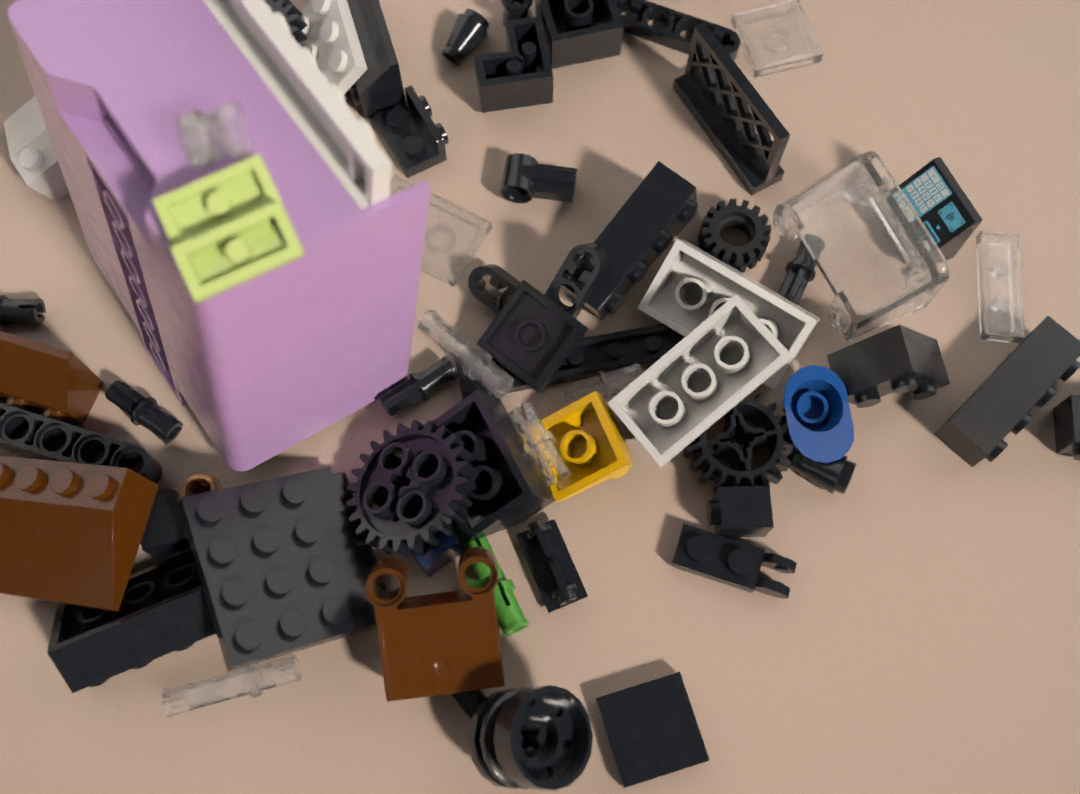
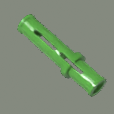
[451,520,529,637]

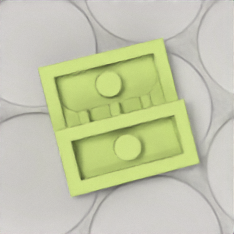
[152,154,306,303]

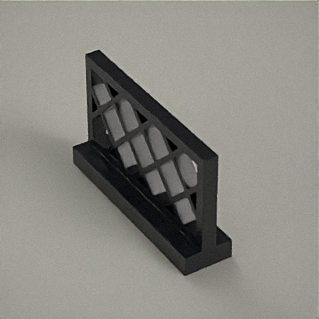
[673,22,790,196]

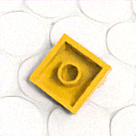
[525,391,633,502]

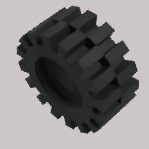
[698,199,771,273]

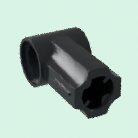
[500,153,577,203]

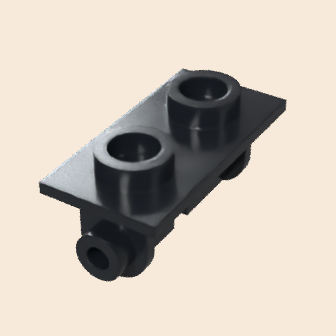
[516,519,588,613]

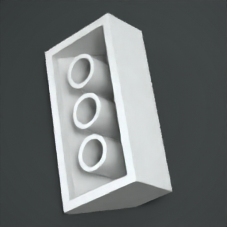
[638,239,820,390]
[607,294,793,468]

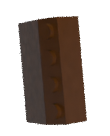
[0,455,159,612]

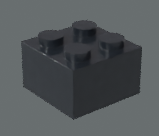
[535,0,623,69]

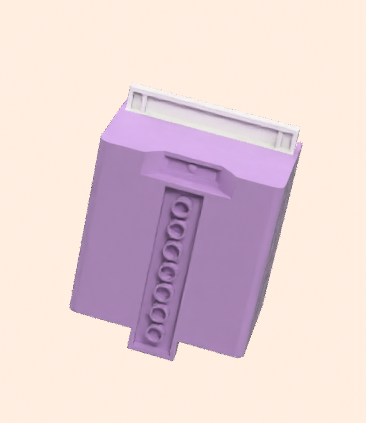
[7,0,431,472]

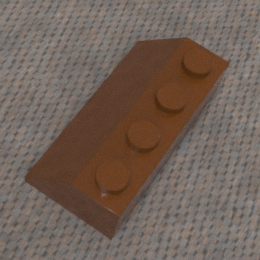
[0,331,104,425]

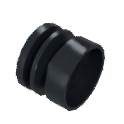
[468,685,593,790]

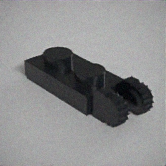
[671,524,797,599]

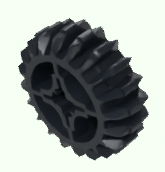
[683,393,795,494]

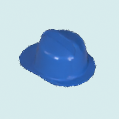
[783,365,854,463]

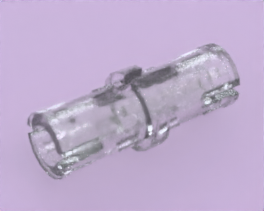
[509,402,571,486]

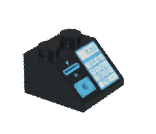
[876,157,983,274]

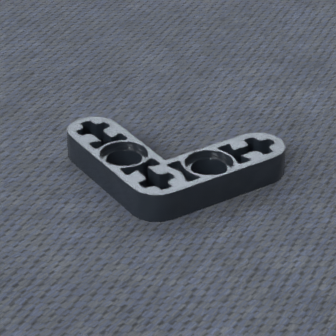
[468,243,608,318]

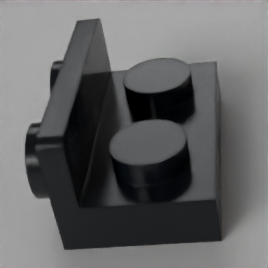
[374,86,449,178]

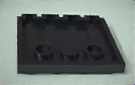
[178,467,388,672]

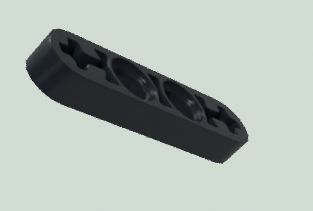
[615,0,740,60]

